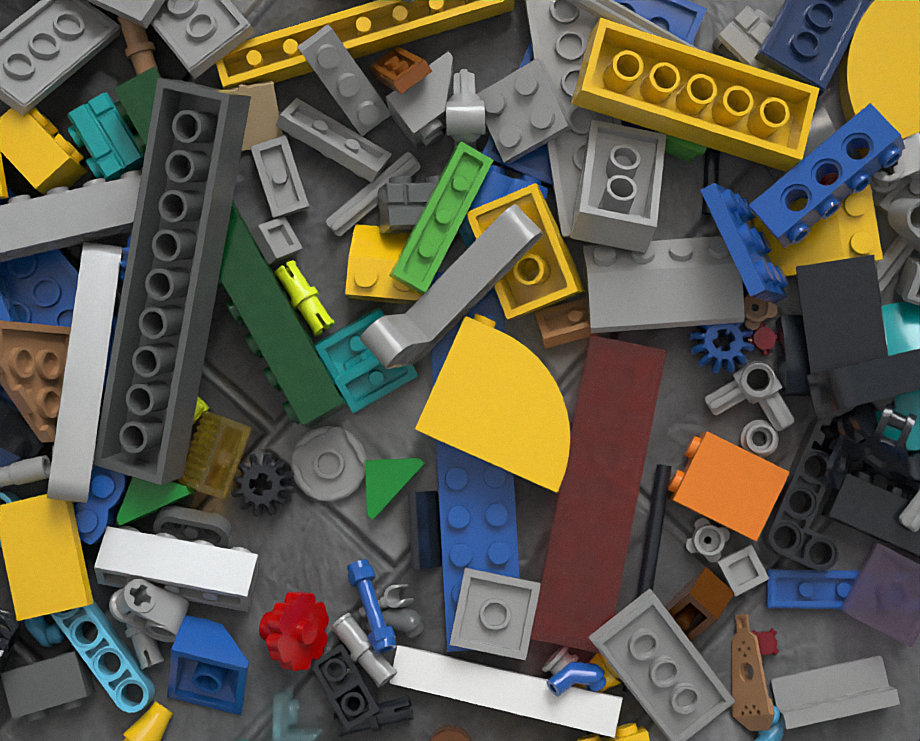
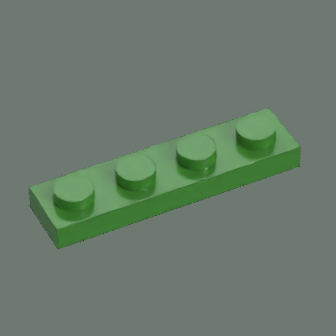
[389,141,494,295]

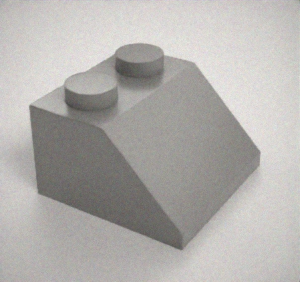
[386,51,453,149]

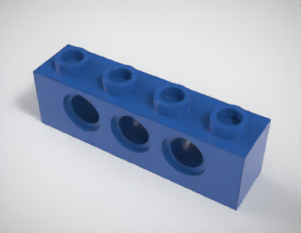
[749,103,905,248]

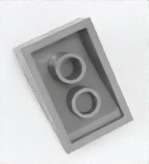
[570,119,666,253]

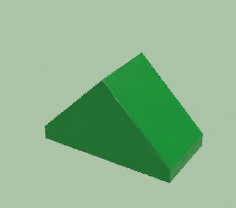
[365,458,426,520]
[116,477,196,526]

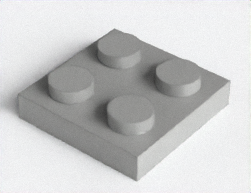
[476,58,573,164]
[449,567,541,660]

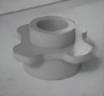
[685,518,730,562]

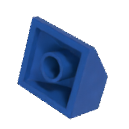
[167,615,249,715]

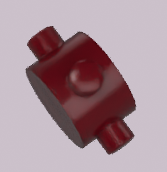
[747,323,779,356]
[752,628,779,656]

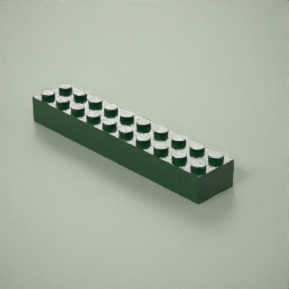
[114,66,348,428]

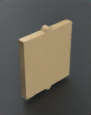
[223,81,283,151]

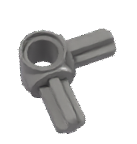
[446,69,485,150]
[705,361,795,431]

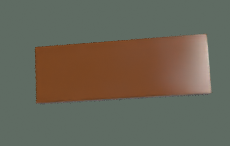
[369,46,432,94]

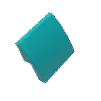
[314,307,419,413]

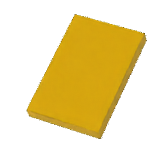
[0,494,94,621]

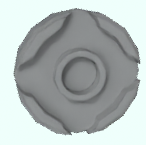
[291,426,367,501]

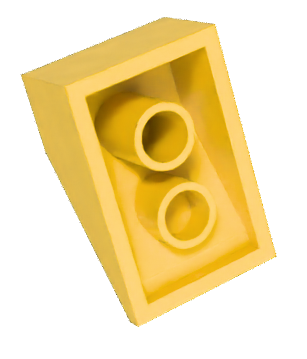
[466,183,585,320]
[752,184,883,278]

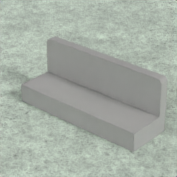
[770,655,900,729]

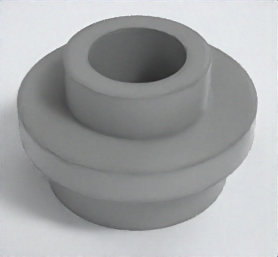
[740,420,779,458]

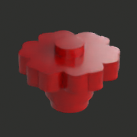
[259,591,329,671]

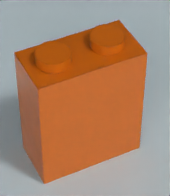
[667,431,790,541]

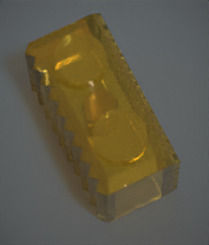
[178,411,253,500]

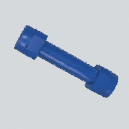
[347,559,397,654]

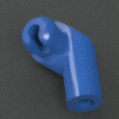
[546,662,606,697]

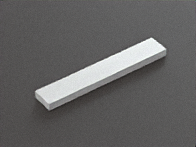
[389,645,623,737]

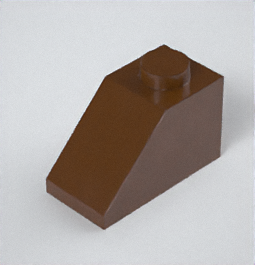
[665,567,734,642]

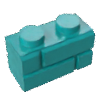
[67,92,145,182]

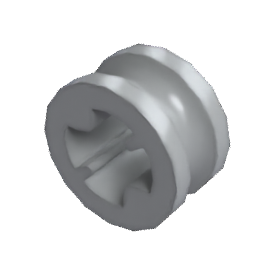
[542,644,579,676]

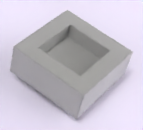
[250,216,303,265]
[716,544,769,597]

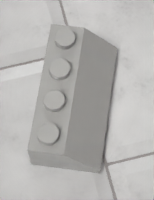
[583,236,745,333]

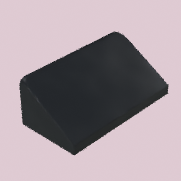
[408,491,442,570]

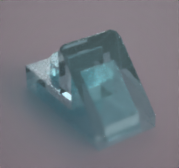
[273,690,322,741]

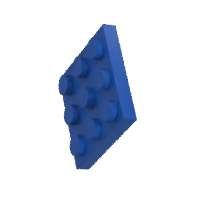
[700,183,788,303]

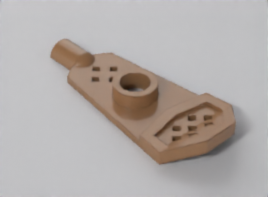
[732,614,774,731]

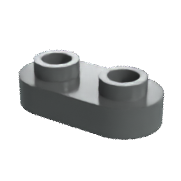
[153,505,232,548]

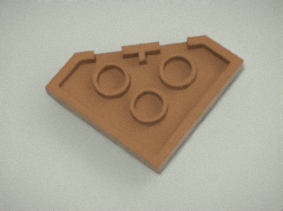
[0,320,71,442]

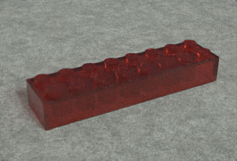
[530,335,667,653]

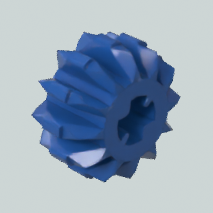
[689,319,754,374]

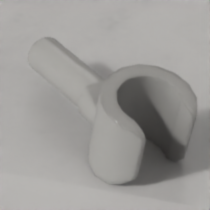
[359,584,414,617]

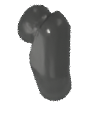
[365,607,424,638]

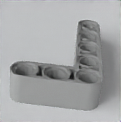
[360,204,543,369]

